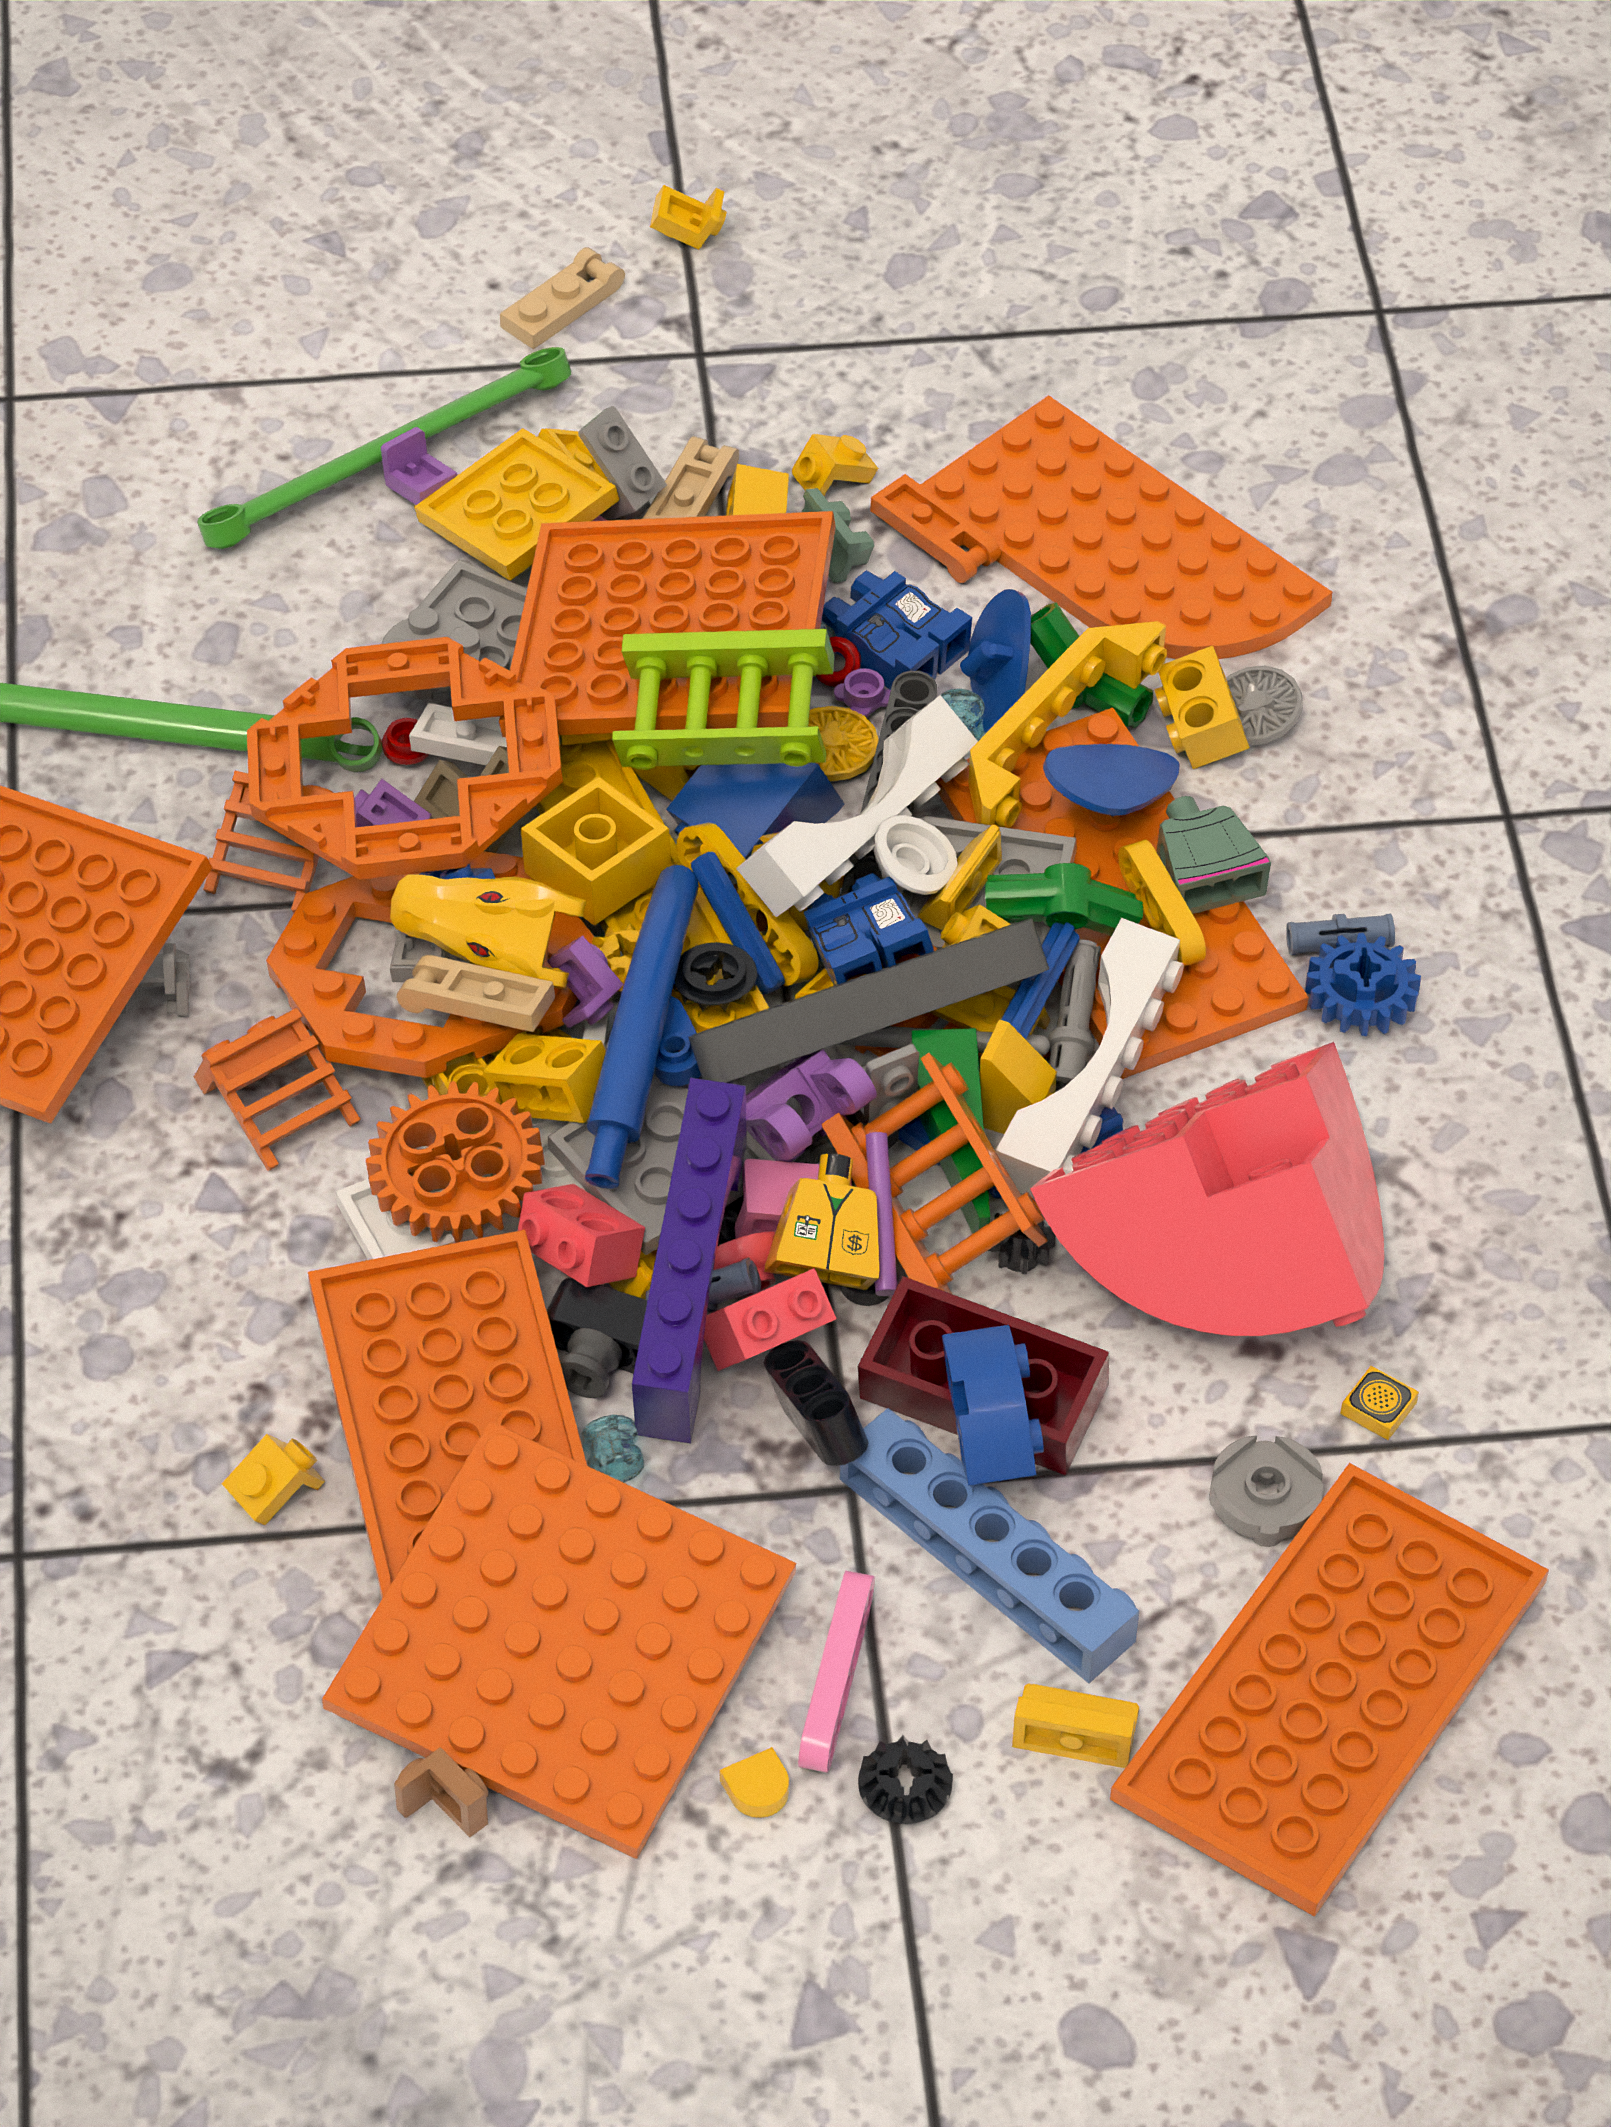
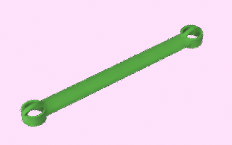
[197,347,572,549]
[0,683,382,772]

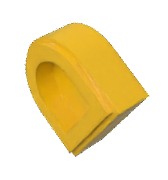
[719,1747,789,1818]

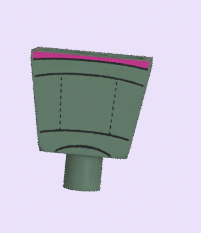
[1157,796,1271,914]

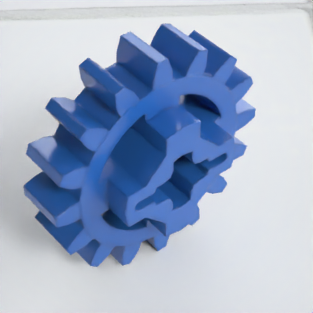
[1305,933,1421,1036]

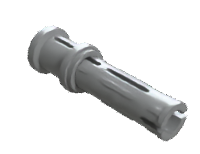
[1048,939,1101,1092]

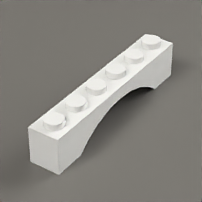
[736,695,978,917]
[995,918,1184,1198]

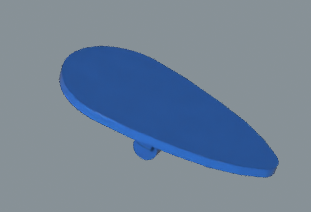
[960,589,1031,734]
[1043,744,1180,817]

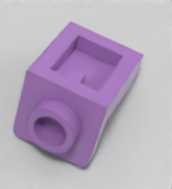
[355,778,432,827]

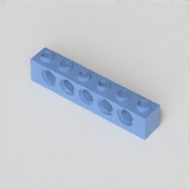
[840,1408,1139,1683]

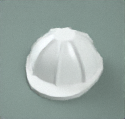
[873,815,958,895]

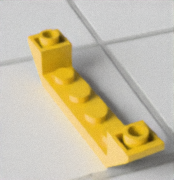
[968,621,1167,828]

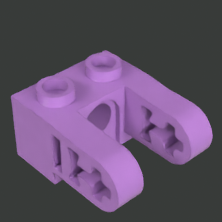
[746,1049,877,1162]

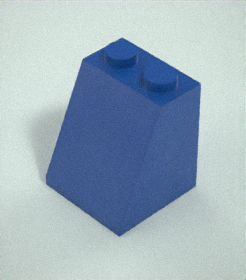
[666,763,845,859]

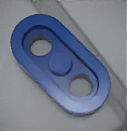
[654,996,701,1086]

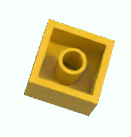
[521,776,671,926]

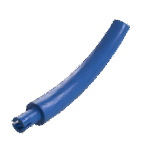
[585,865,698,1189]

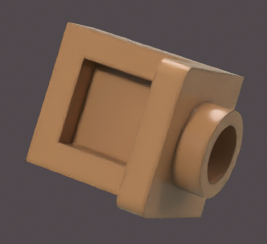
[394,1747,489,1838]

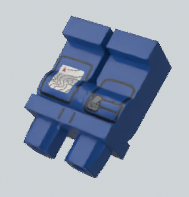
[821,570,972,690]
[803,873,934,986]

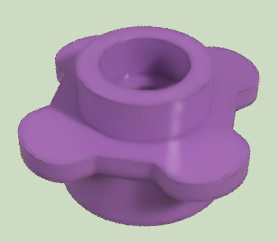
[834,669,891,718]

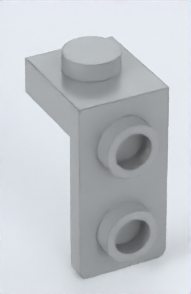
[578,406,667,520]
[854,1044,919,1126]

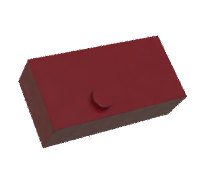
[857,1276,1109,1475]

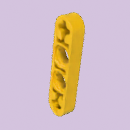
[676,822,819,986]

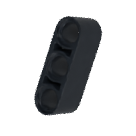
[546,1278,705,1374]
[763,1340,869,1466]

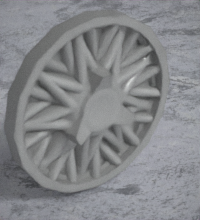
[1226,666,1303,746]

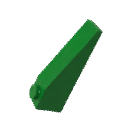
[911,1028,991,1234]

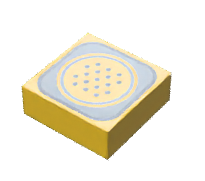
[1340,1366,1419,1440]

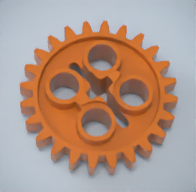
[366,1081,545,1243]

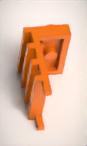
[203,770,334,912]
[193,1008,361,1171]

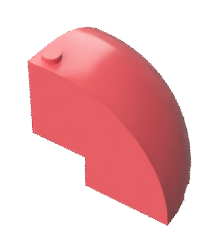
[1030,1042,1384,1336]

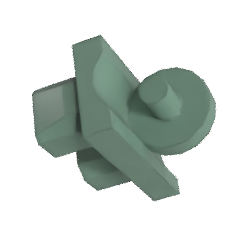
[802,488,874,582]

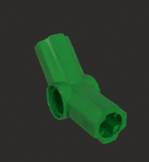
[1030,602,1154,728]
[985,863,1143,936]

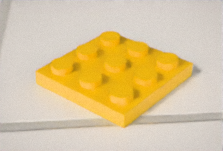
[414,428,619,581]

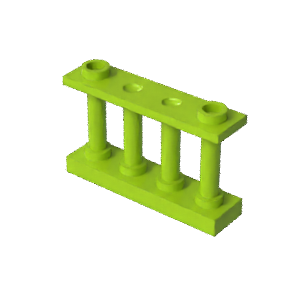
[612,629,835,770]

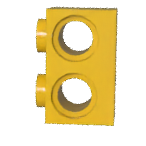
[1154,646,1250,769]
[483,1033,606,1123]

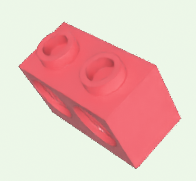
[518,1184,645,1287]
[704,1268,837,1371]

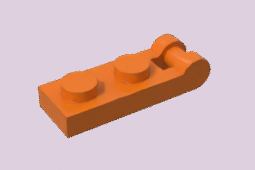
[870,474,1001,583]

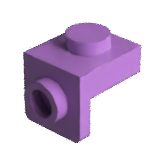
[381,427,458,505]
[547,936,624,1028]

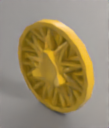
[808,706,879,781]

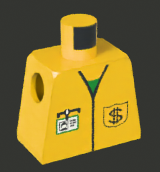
[764,1153,880,1290]

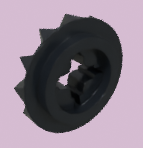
[673,942,757,1012]
[858,1735,953,1824]

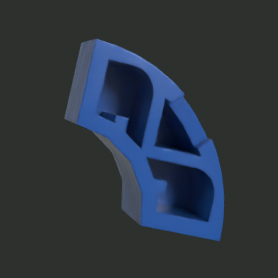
[942,1325,1044,1486]

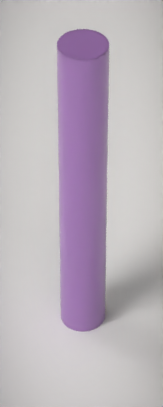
[865,1132,897,1296]

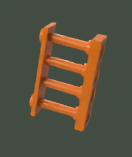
[821,1053,1048,1294]

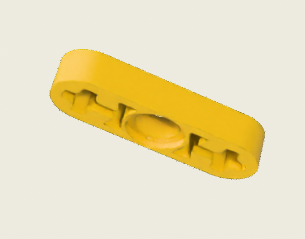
[1118,840,1206,966]

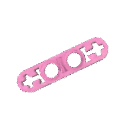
[798,1571,875,1773]

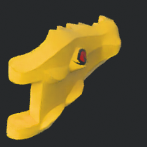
[390,874,587,990]

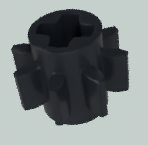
[988,1213,1056,1274]

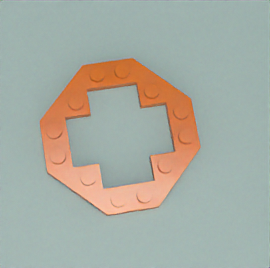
[247,637,563,880]
[266,851,594,1078]

